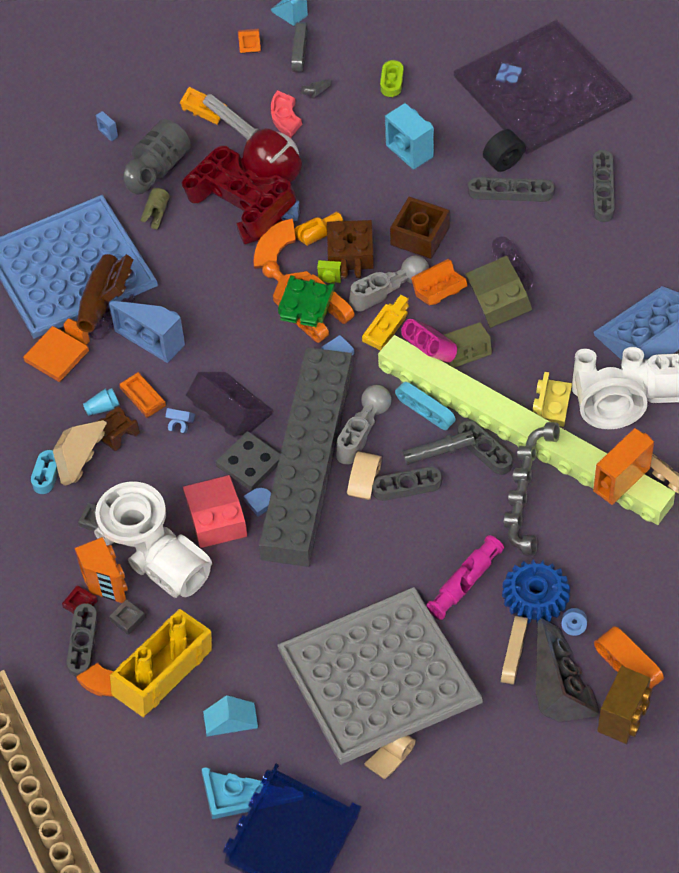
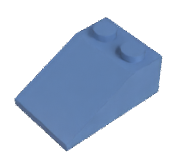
[109,300,185,363]

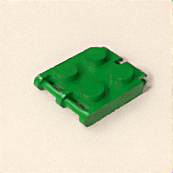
[278,275,335,327]

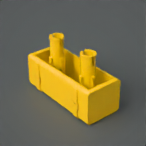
[110,609,212,717]

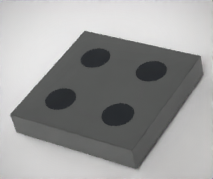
[216,431,280,491]

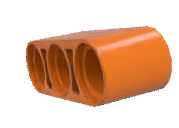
[594,626,664,689]

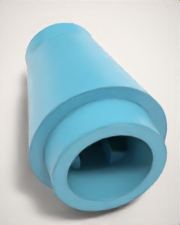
[83,388,120,416]

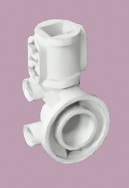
[572,347,679,429]
[94,482,212,598]

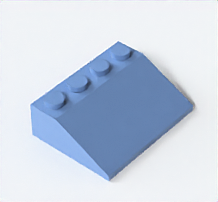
[594,286,679,360]

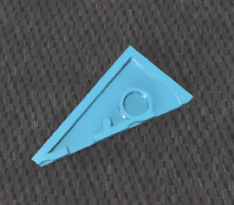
[201,768,304,819]

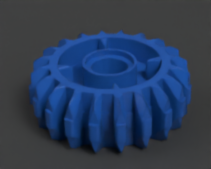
[502,559,570,624]

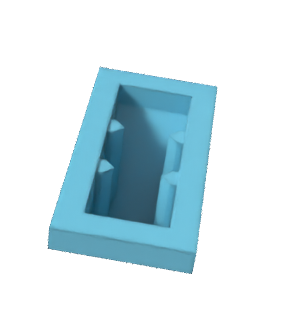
[271,0,308,26]
[203,695,258,737]

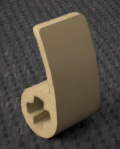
[347,451,382,500]
[364,735,416,779]

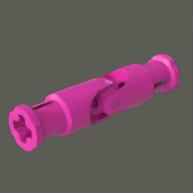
[426,535,504,620]

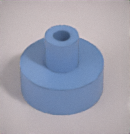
[561,608,587,636]

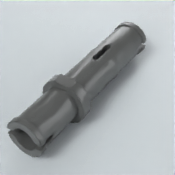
[403,430,476,465]

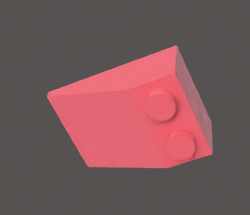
[183,475,247,548]

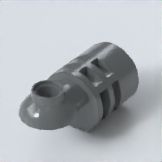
[123,119,191,194]

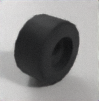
[483,129,525,172]

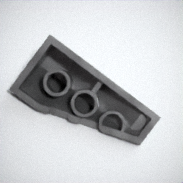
[536,618,599,722]

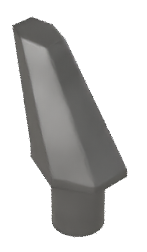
[301,79,331,98]

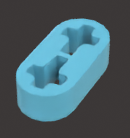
[31,450,58,494]

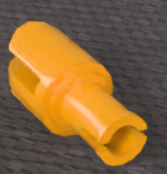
[294,211,343,246]

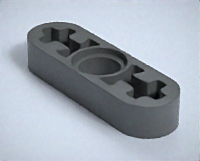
[292,22,307,72]
[458,421,513,475]
[372,467,441,501]
[67,604,97,677]

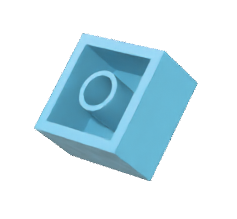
[385,103,434,170]

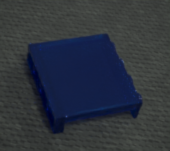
[223,763,362,873]

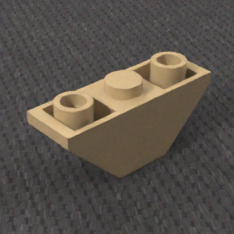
[53,420,107,486]

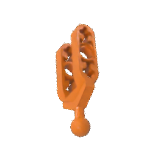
[262,261,355,343]

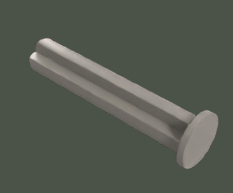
[203,94,259,141]

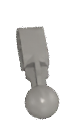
[349,255,430,311]
[336,385,391,464]

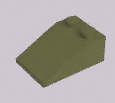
[465,256,532,328]

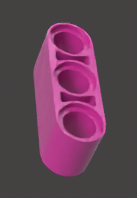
[401,319,457,363]

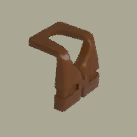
[98,407,140,451]

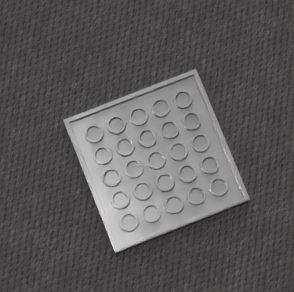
[277,587,483,765]

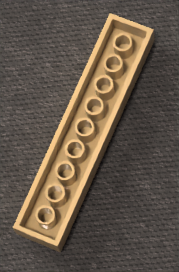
[0,670,100,873]

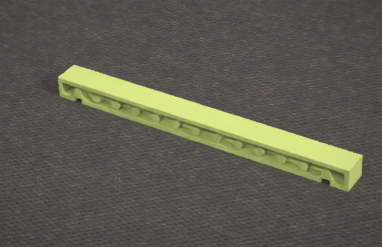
[378,335,676,525]

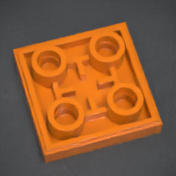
[23,326,89,382]

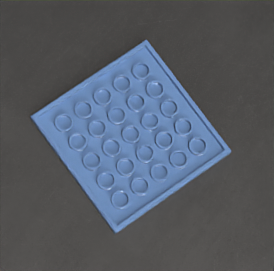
[0,195,158,339]

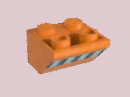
[75,537,128,603]

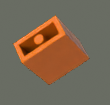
[593,428,654,505]

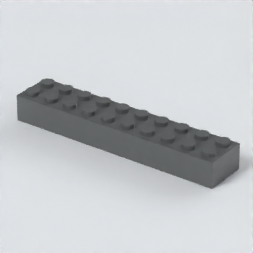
[259,347,353,567]

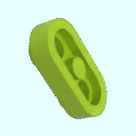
[380,60,403,97]

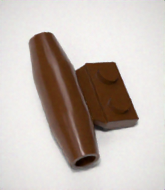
[77,254,134,332]

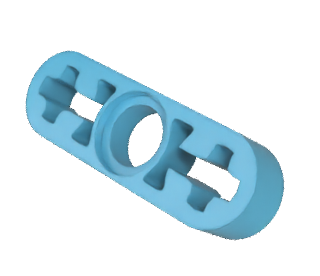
[395,382,456,430]

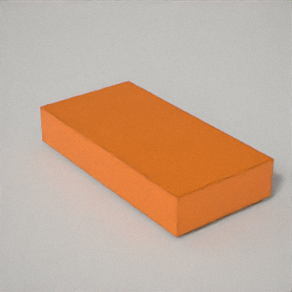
[119,372,166,418]

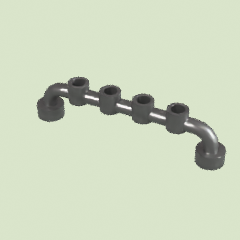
[504,422,560,555]

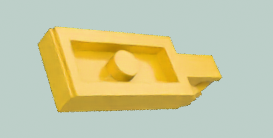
[362,295,409,351]

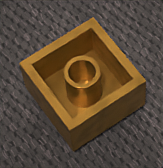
[597,666,653,744]

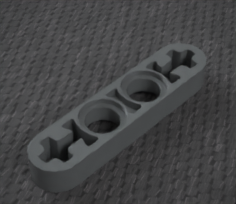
[592,150,615,222]
[468,177,554,202]

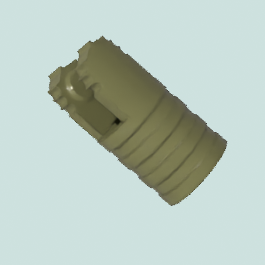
[140,188,170,230]

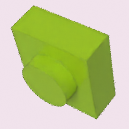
[317,260,342,283]

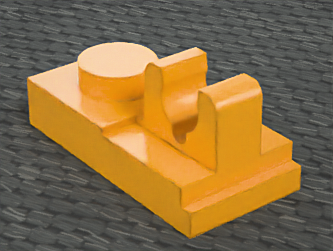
[180,87,227,125]

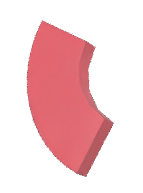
[271,90,302,138]

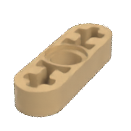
[501,616,528,685]

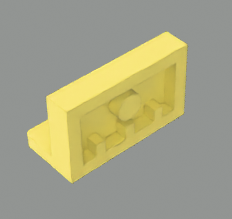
[533,372,572,427]

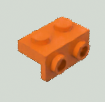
[411,259,468,306]

